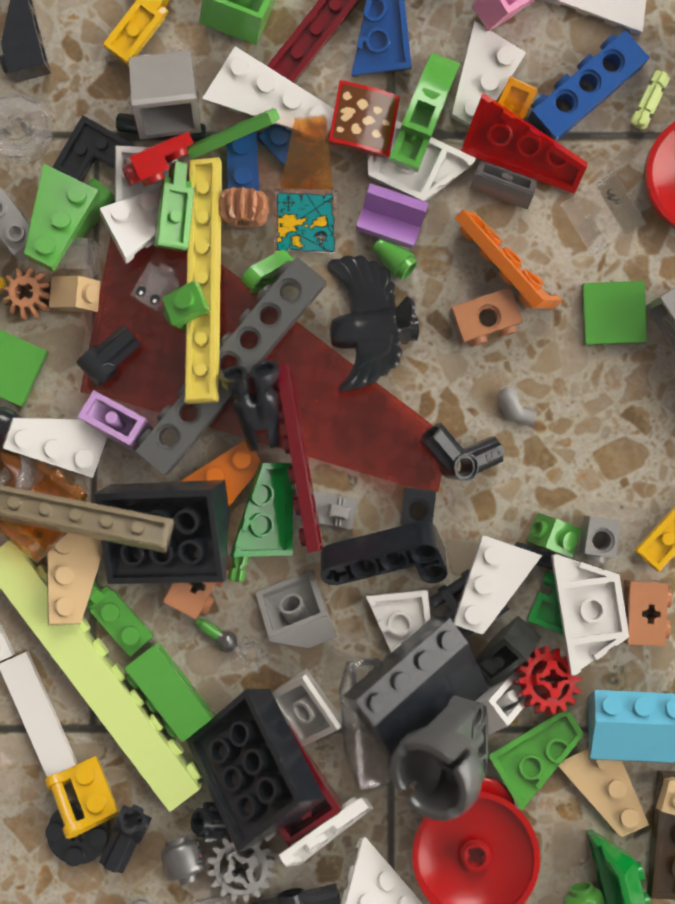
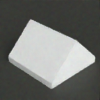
[272,668,342,746]

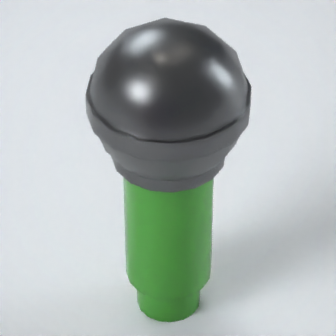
[194,617,238,652]

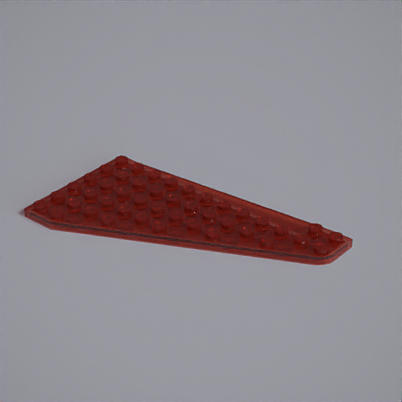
[80,237,442,492]

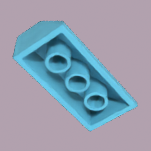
[587,690,675,763]

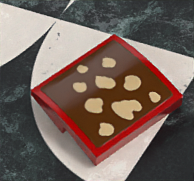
[328,80,400,158]

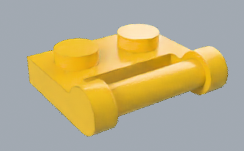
[44,755,120,839]

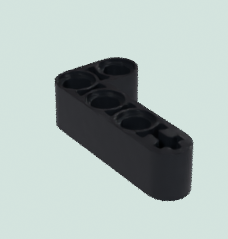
[320,521,448,585]

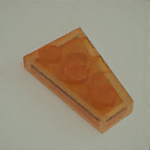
[274,115,335,216]

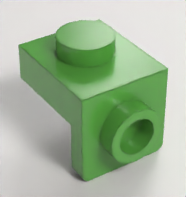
[162,280,210,332]
[527,513,583,558]

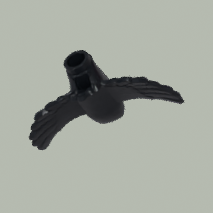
[327,255,419,392]

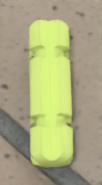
[630,70,670,130]

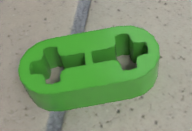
[241,250,294,293]

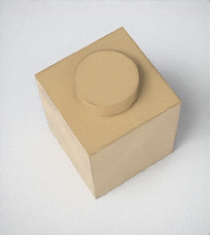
[49,276,101,312]

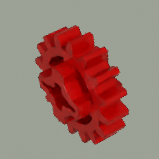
[513,646,582,716]

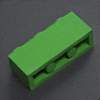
[124,641,215,742]

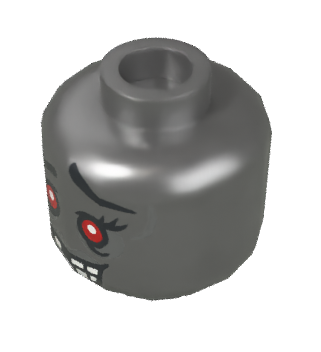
[161,835,205,886]

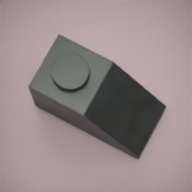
[475,616,541,686]

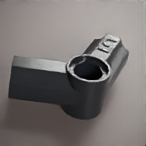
[420,423,505,481]
[99,804,152,874]

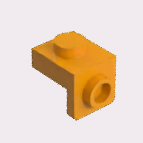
[498,76,538,120]

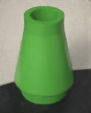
[372,238,418,280]

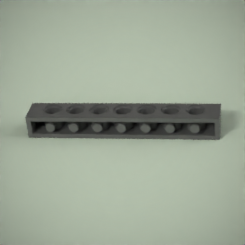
[135,257,326,476]

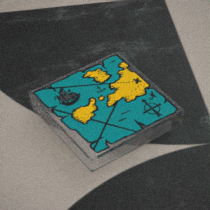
[275,189,338,253]

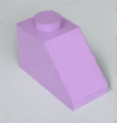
[77,390,154,455]

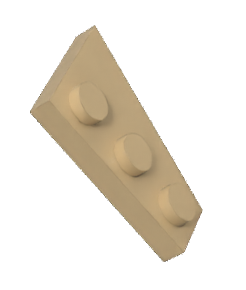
[46,530,103,626]

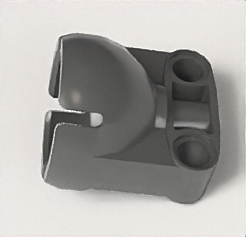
[390,695,488,821]

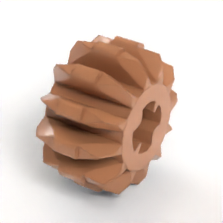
[219,187,270,229]
[0,267,51,320]

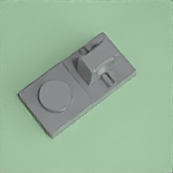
[293,490,357,529]

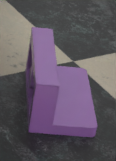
[356,183,429,249]

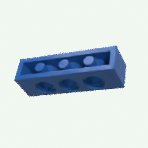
[528,30,650,142]

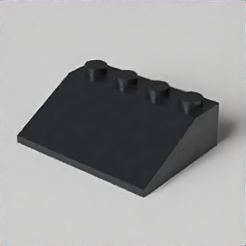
[94,480,229,584]
[342,615,489,761]
[186,689,325,853]

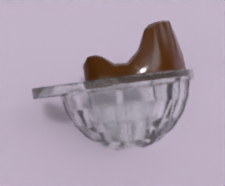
[0,450,35,491]

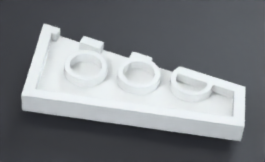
[202,46,334,142]

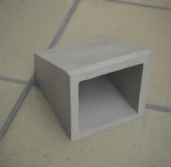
[129,51,201,139]

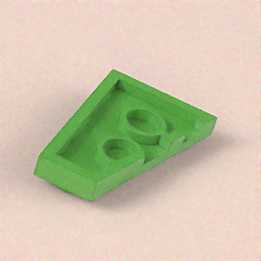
[24,163,100,272]

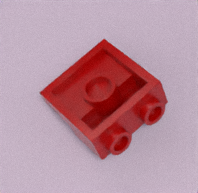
[122,132,194,187]

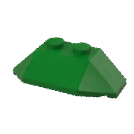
[586,829,651,904]

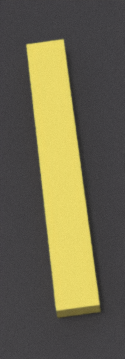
[185,157,222,404]

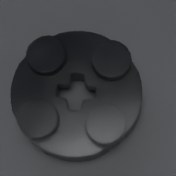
[45,800,110,866]

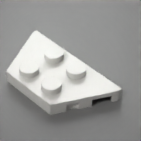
[367,121,476,202]
[551,554,629,675]
[341,837,423,904]

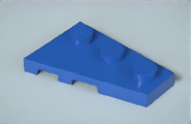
[351,0,412,77]

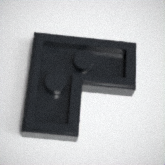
[52,115,136,182]

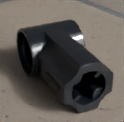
[76,324,142,387]

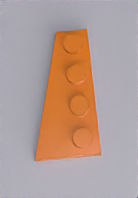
[454,210,563,309]

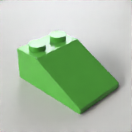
[199,0,275,45]

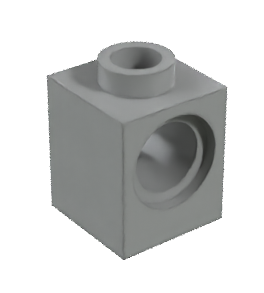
[579,516,621,563]

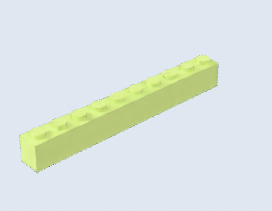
[0,538,203,812]

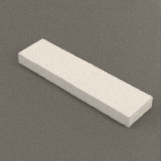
[0,651,78,777]

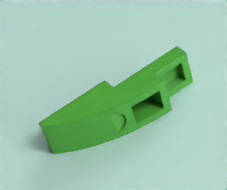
[389,53,460,172]

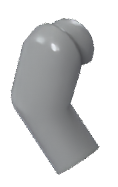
[498,387,537,426]

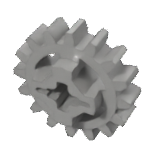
[207,835,275,902]

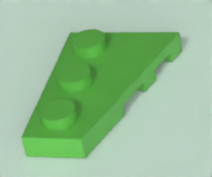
[488,707,585,811]

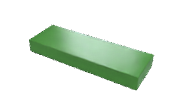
[187,108,280,160]

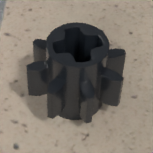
[191,802,227,842]

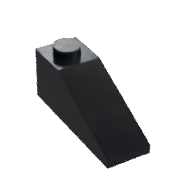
[0,0,51,83]

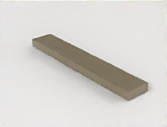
[0,485,174,553]

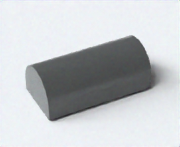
[470,161,537,209]

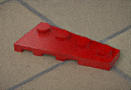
[460,92,587,194]

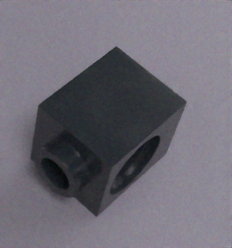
[400,488,436,525]

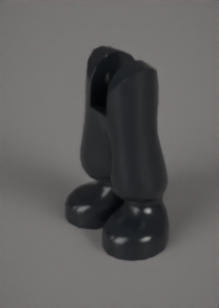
[219,361,280,452]

